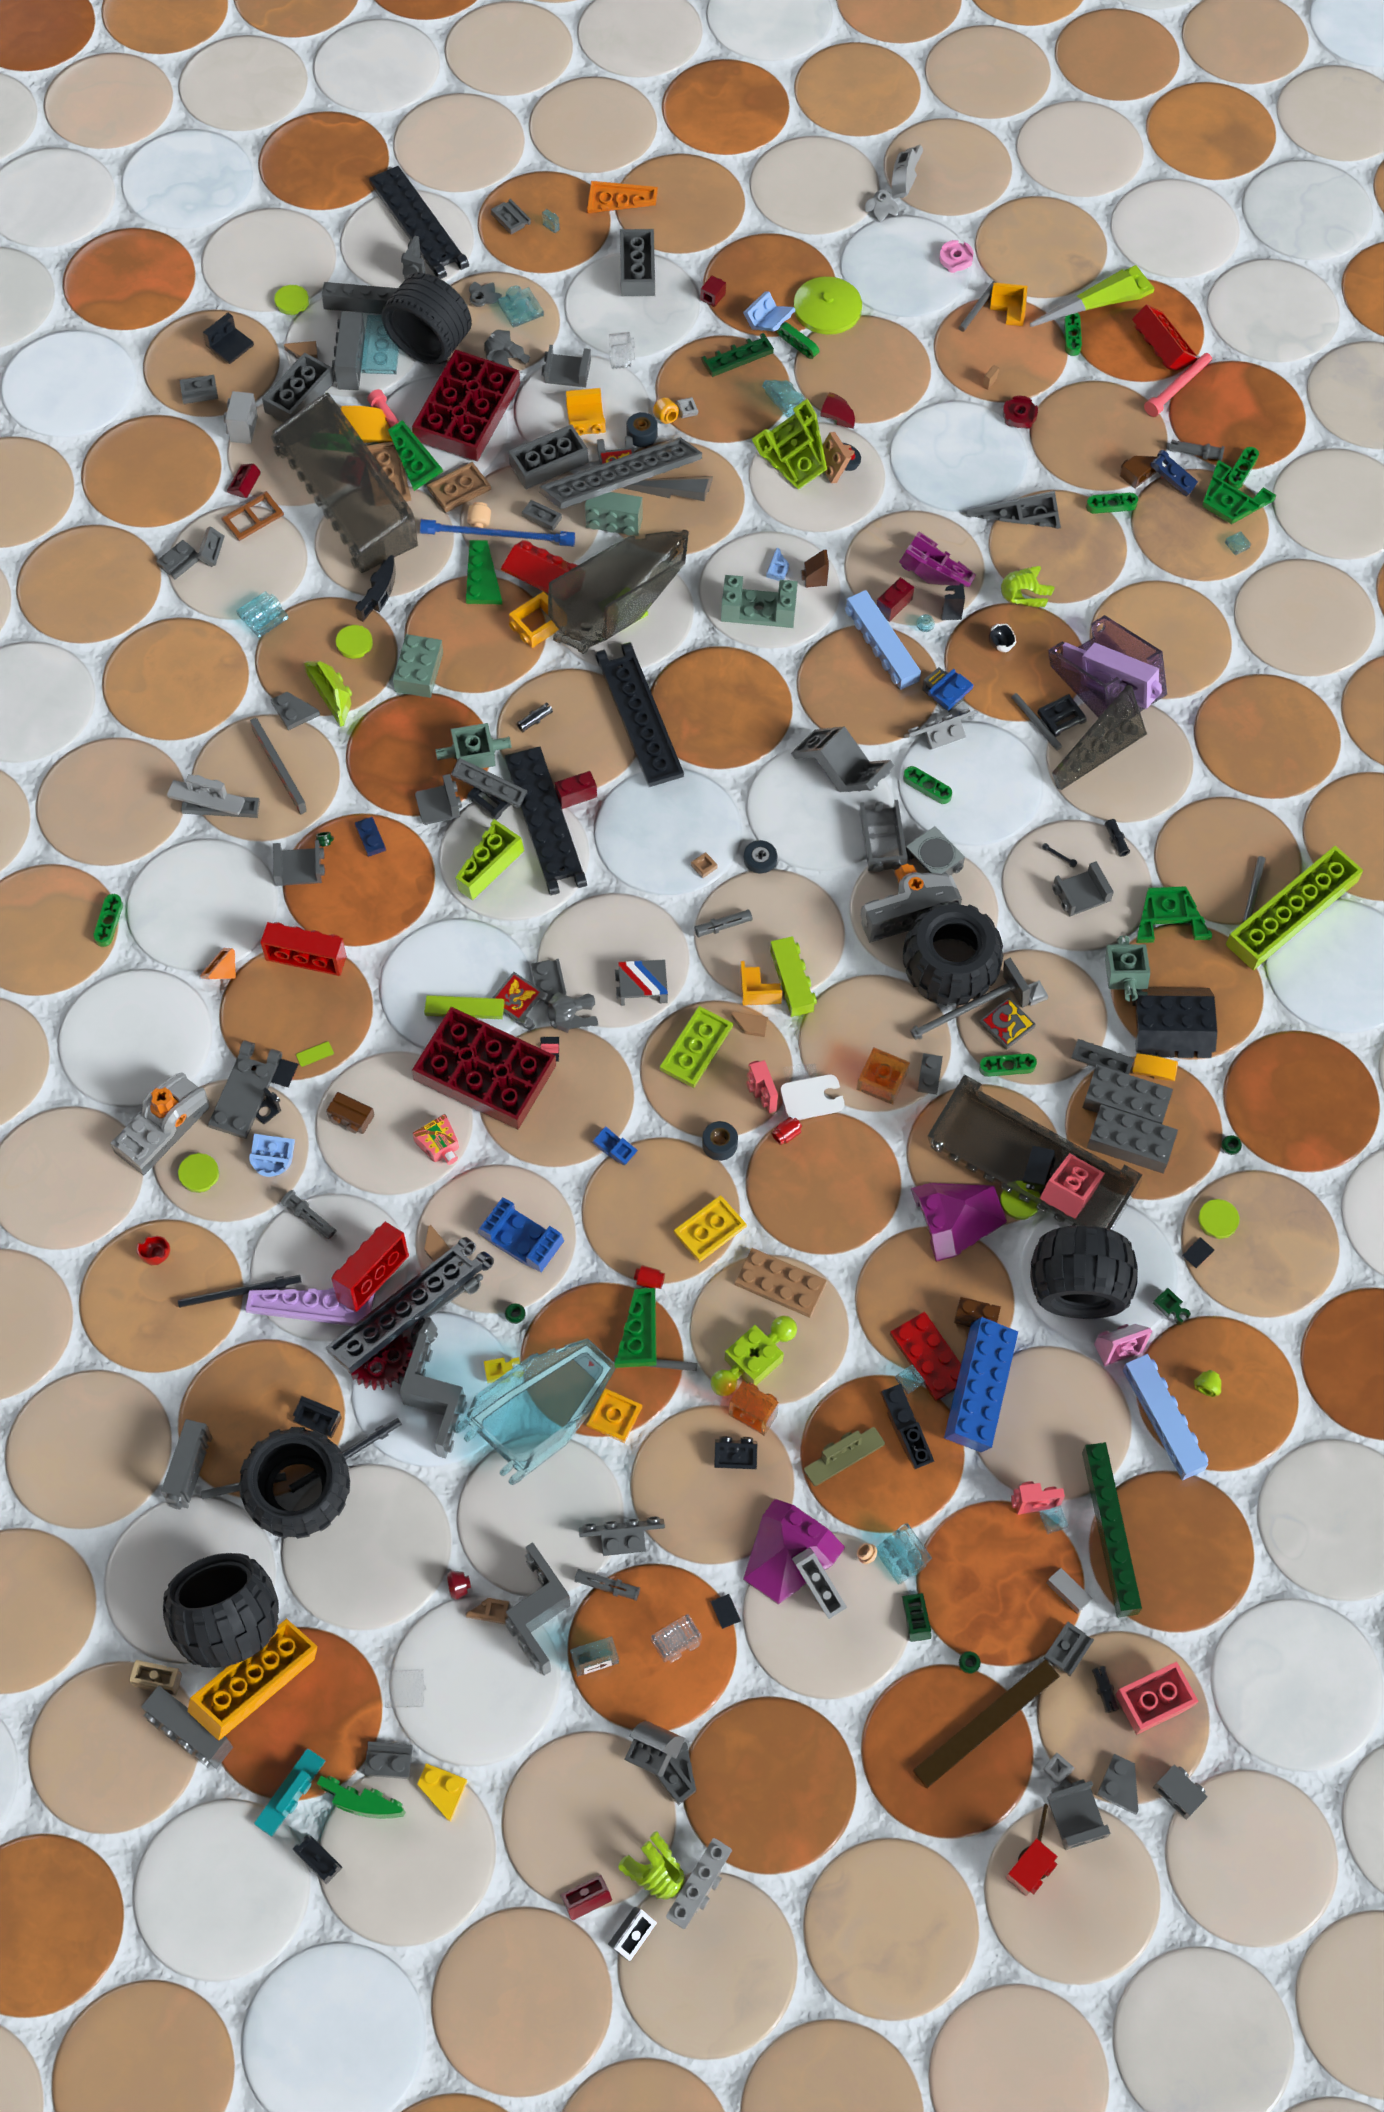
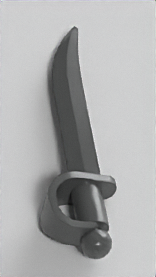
[418,1273,483,1321]

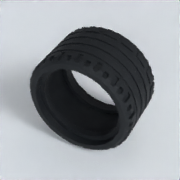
[381,273,472,364]

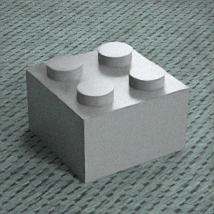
[224,391,258,444]

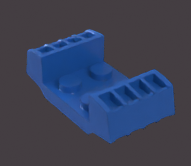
[478,1197,564,1273]

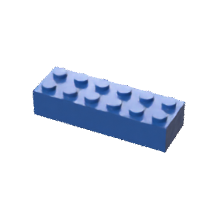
[944,1317,1019,1452]

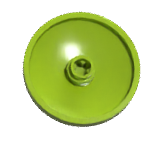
[794,277,862,335]

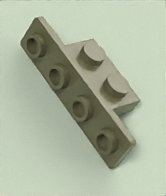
[804,1427,885,1487]

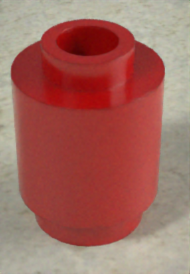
[771,1117,802,1145]
[634,1265,665,1289]

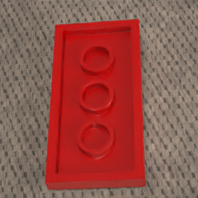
[890,1311,961,1401]

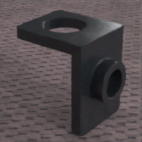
[256,1087,281,1124]

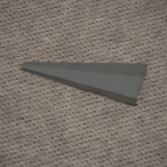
[624,476,713,502]
[967,490,1061,529]

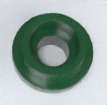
[315,832,334,847]
[1221,1135,1242,1155]
[505,1303,526,1324]
[958,1651,981,1674]

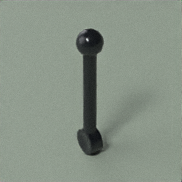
[1042,843,1077,867]

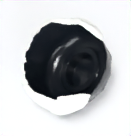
[989,624,1016,652]

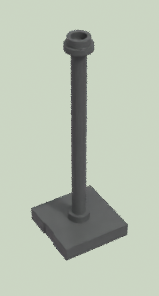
[910,957,1030,1040]

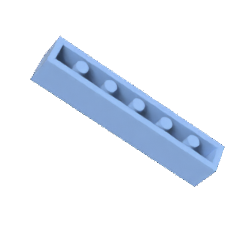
[845,590,921,690]
[1123,1354,1208,1480]

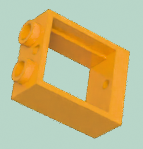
[509,591,567,648]

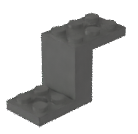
[791,726,894,792]
[400,1333,467,1459]
[505,1542,570,1676]

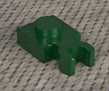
[1153,1288,1191,1325]

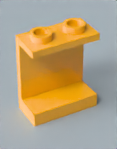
[566,388,606,436]

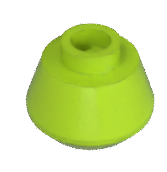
[1194,1370,1221,1397]

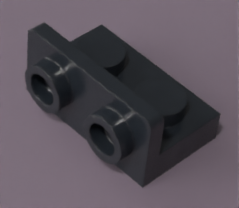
[714,1436,758,1469]

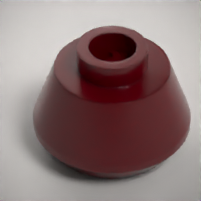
[447,1570,471,1600]

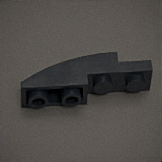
[355,554,396,622]
[881,1384,935,1469]

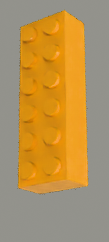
[187,1618,318,1741]

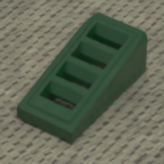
[902,1593,931,1642]

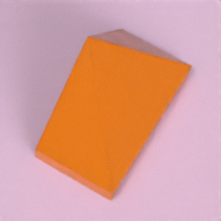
[200,948,236,979]

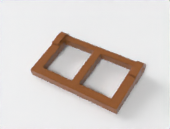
[221,491,284,541]

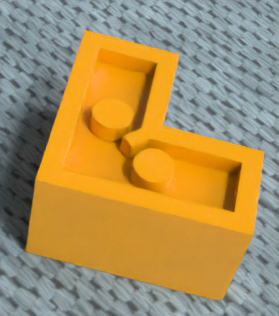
[990,283,1028,326]
[740,961,782,1006]

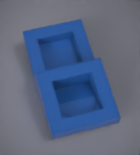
[592,1126,638,1166]

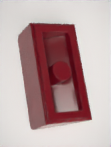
[227,463,261,498]
[560,1875,612,1920]

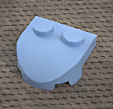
[249,1134,295,1177]

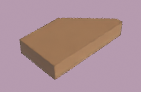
[284,341,318,359]
[732,1011,768,1037]
[424,1225,450,1262]
[466,1598,510,1625]

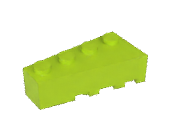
[455,819,524,901]

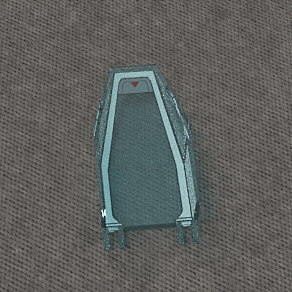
[455,1338,616,1485]

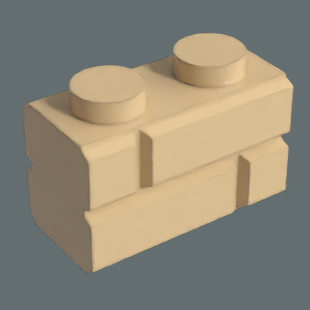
[130,1660,182,1695]

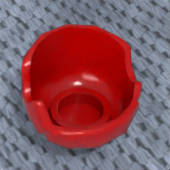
[137,1235,170,1266]

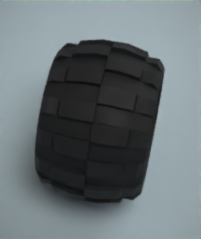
[903,902,1004,1006]
[1030,1225,1138,1319]
[239,1427,351,1539]
[163,1553,279,1668]

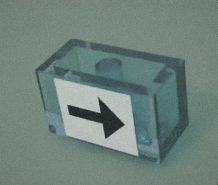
[570,1636,619,1677]

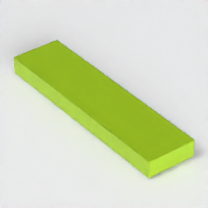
[424,995,505,1019]

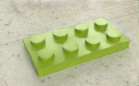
[660,1006,733,1088]

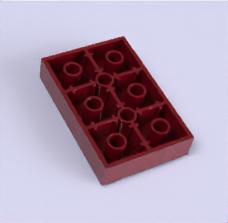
[412,349,520,462]
[412,1007,556,1130]

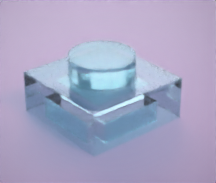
[542,209,560,233]
[1225,531,1251,555]
[895,1365,925,1395]
[1040,1505,1068,1534]

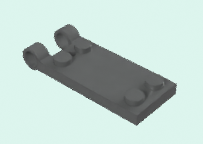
[208,1040,282,1139]

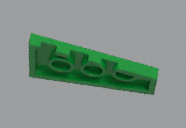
[388,420,443,491]
[466,540,503,605]
[614,1288,657,1368]

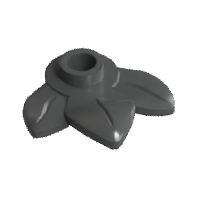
[469,282,502,307]

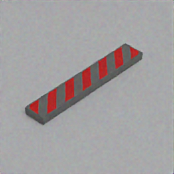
[250,718,307,815]

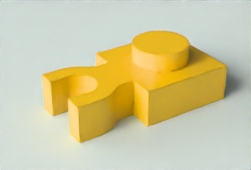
[484,1357,522,1383]

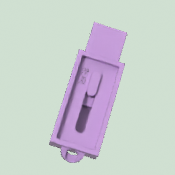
[1063,642,1162,709]

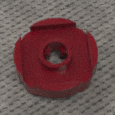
[1003,396,1038,429]

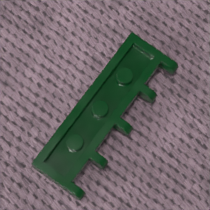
[701,333,774,377]

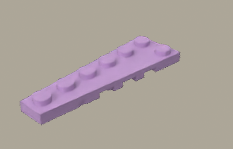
[245,1288,376,1326]

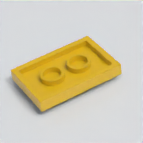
[674,1195,747,1263]

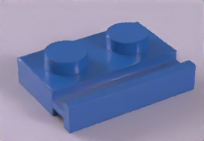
[928,669,974,710]

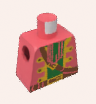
[413,1114,459,1165]

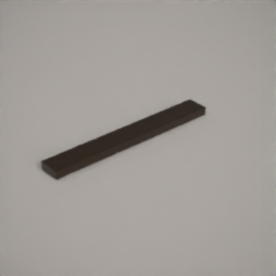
[913,1659,1060,1789]

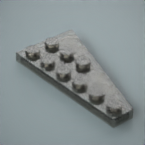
[1052,685,1147,790]

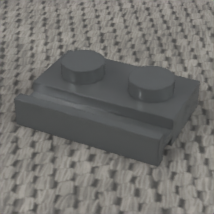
[491,199,531,234]
[180,375,218,404]
[156,540,200,580]
[531,958,566,1001]
[1043,1622,1094,1676]
[364,1741,413,1779]

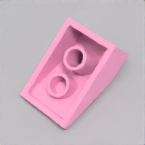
[1094,1324,1152,1366]

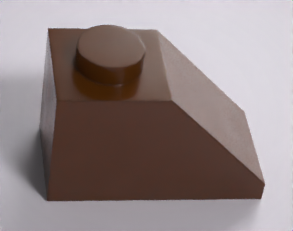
[1120,456,1157,489]
[801,550,829,588]

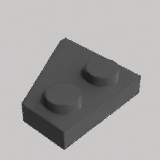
[271,692,320,730]
[656,1742,696,1806]
[1096,1754,1139,1815]

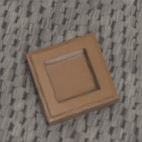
[983,365,999,390]
[691,852,718,878]

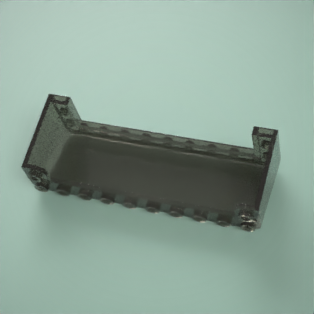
[271,393,418,574]
[927,1074,1142,1230]

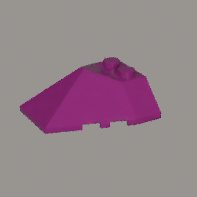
[899,532,976,587]
[911,1183,1007,1262]
[743,1499,845,1605]

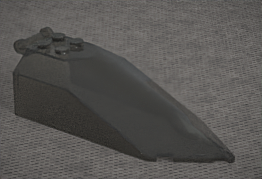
[548,530,689,654]

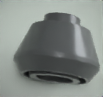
[411,1317,438,1343]

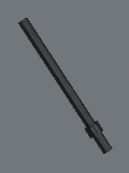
[178,1275,302,1308]
[289,1418,402,1493]

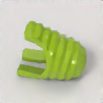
[1001,566,1055,607]
[618,1831,685,1900]

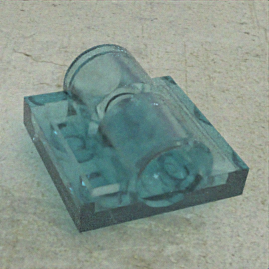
[498,285,544,328]
[762,380,804,417]
[236,591,288,638]
[876,1523,932,1585]

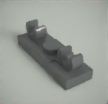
[1071,1039,1134,1074]

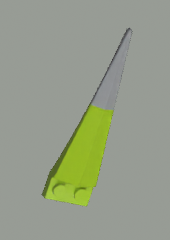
[1030,265,1154,327]

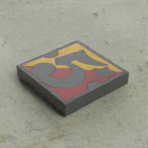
[980,998,1036,1050]

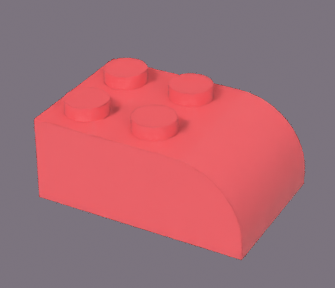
[1040,1153,1105,1219]
[1115,1661,1199,1735]

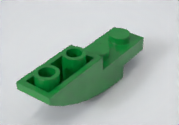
[317,1775,406,1819]

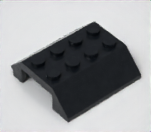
[1132,987,1218,1058]

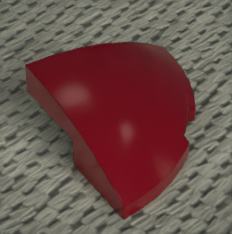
[820,392,855,429]

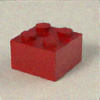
[1005,1838,1058,1896]

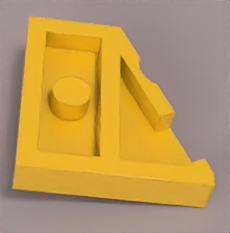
[417,1763,467,1822]

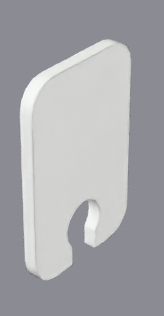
[780,1075,844,1120]

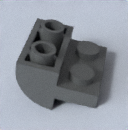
[624,1721,685,1777]

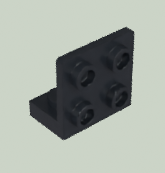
[203,312,254,364]

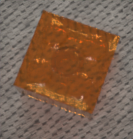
[856,1047,910,1105]
[729,1381,779,1436]

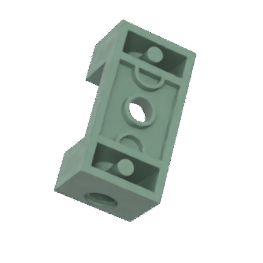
[721,575,798,628]

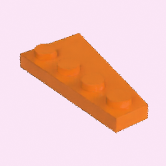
[587,181,658,214]

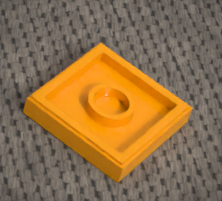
[586,1388,642,1444]

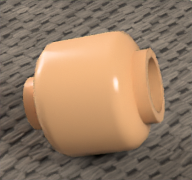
[467,502,491,529]

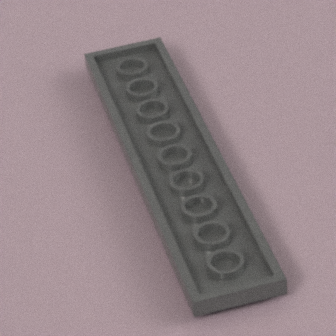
[539,437,702,509]

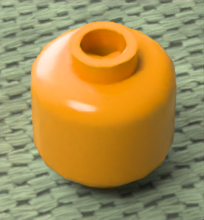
[653,397,679,424]

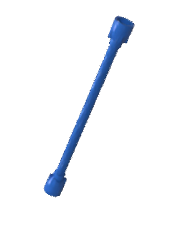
[420,519,575,547]

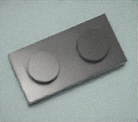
[522,500,562,531]
[197,526,225,567]
[917,1053,943,1095]

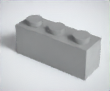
[792,1547,847,1619]

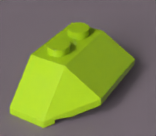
[304,661,352,727]

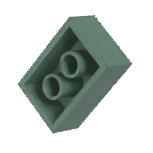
[585,492,643,536]
[393,634,443,698]

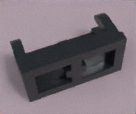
[941,583,965,621]
[1023,1146,1056,1193]
[293,1396,342,1438]
[293,1835,343,1885]

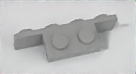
[904,708,977,750]
[167,774,245,815]
[666,1838,732,1929]

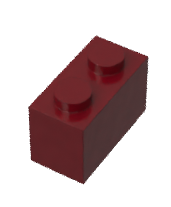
[876,577,914,622]
[555,771,597,809]

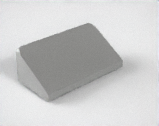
[1046,1568,1093,1614]

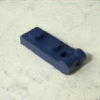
[1151,450,1198,496]

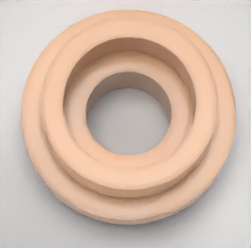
[857,1543,877,1564]

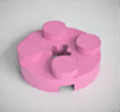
[939,240,974,273]

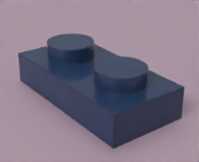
[355,817,386,857]

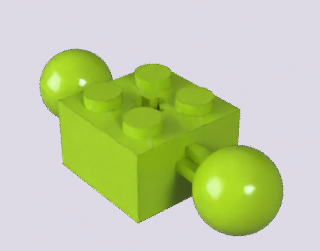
[711,1316,797,1396]

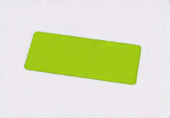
[296,1041,334,1067]

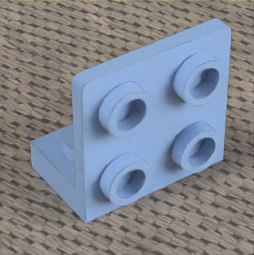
[743,291,795,331]

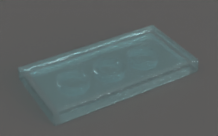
[361,315,399,374]

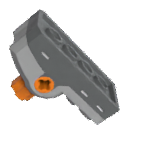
[861,864,962,943]
[110,1072,209,1176]

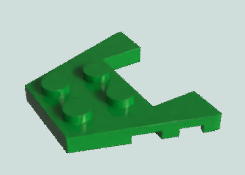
[1202,460,1276,525]
[1136,886,1212,943]

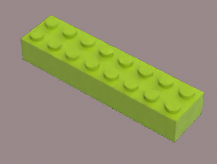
[1226,846,1363,971]

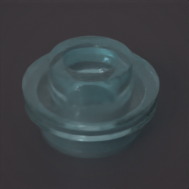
[916,614,935,632]

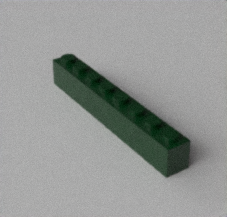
[1082,1442,1142,1618]

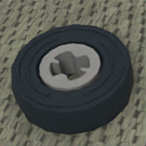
[743,840,778,874]

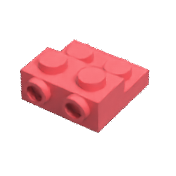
[746,1060,778,1113]
[1011,1481,1065,1514]

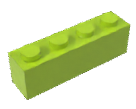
[770,936,817,1017]

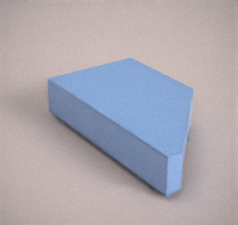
[766,548,789,581]

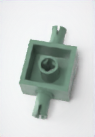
[435,723,511,768]
[1105,935,1150,1001]

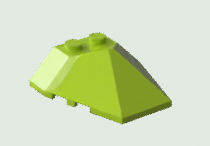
[752,399,827,489]

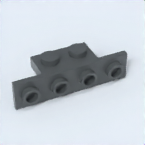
[579,1516,665,1556]

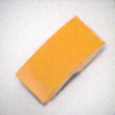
[1133,1053,1178,1081]

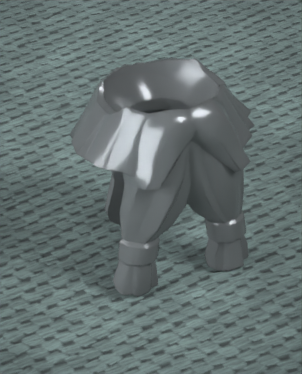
[484,329,530,369]
[547,992,598,1033]

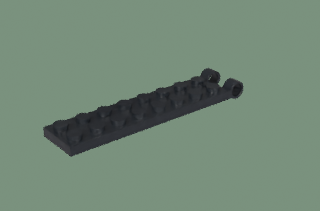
[369,166,469,279]
[595,642,684,787]
[504,746,587,896]
[325,1237,494,1373]

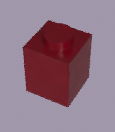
[700,275,726,307]

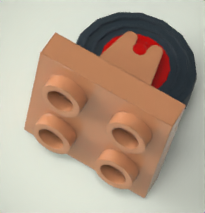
[822,432,861,483]

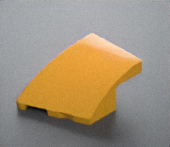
[340,406,392,444]

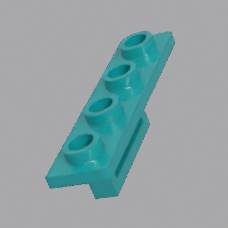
[254,1749,326,1837]

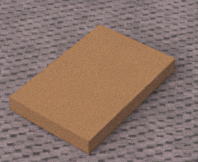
[427,462,491,513]

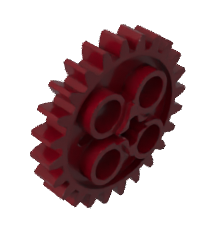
[348,1334,413,1390]

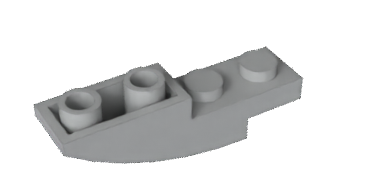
[892,145,923,199]

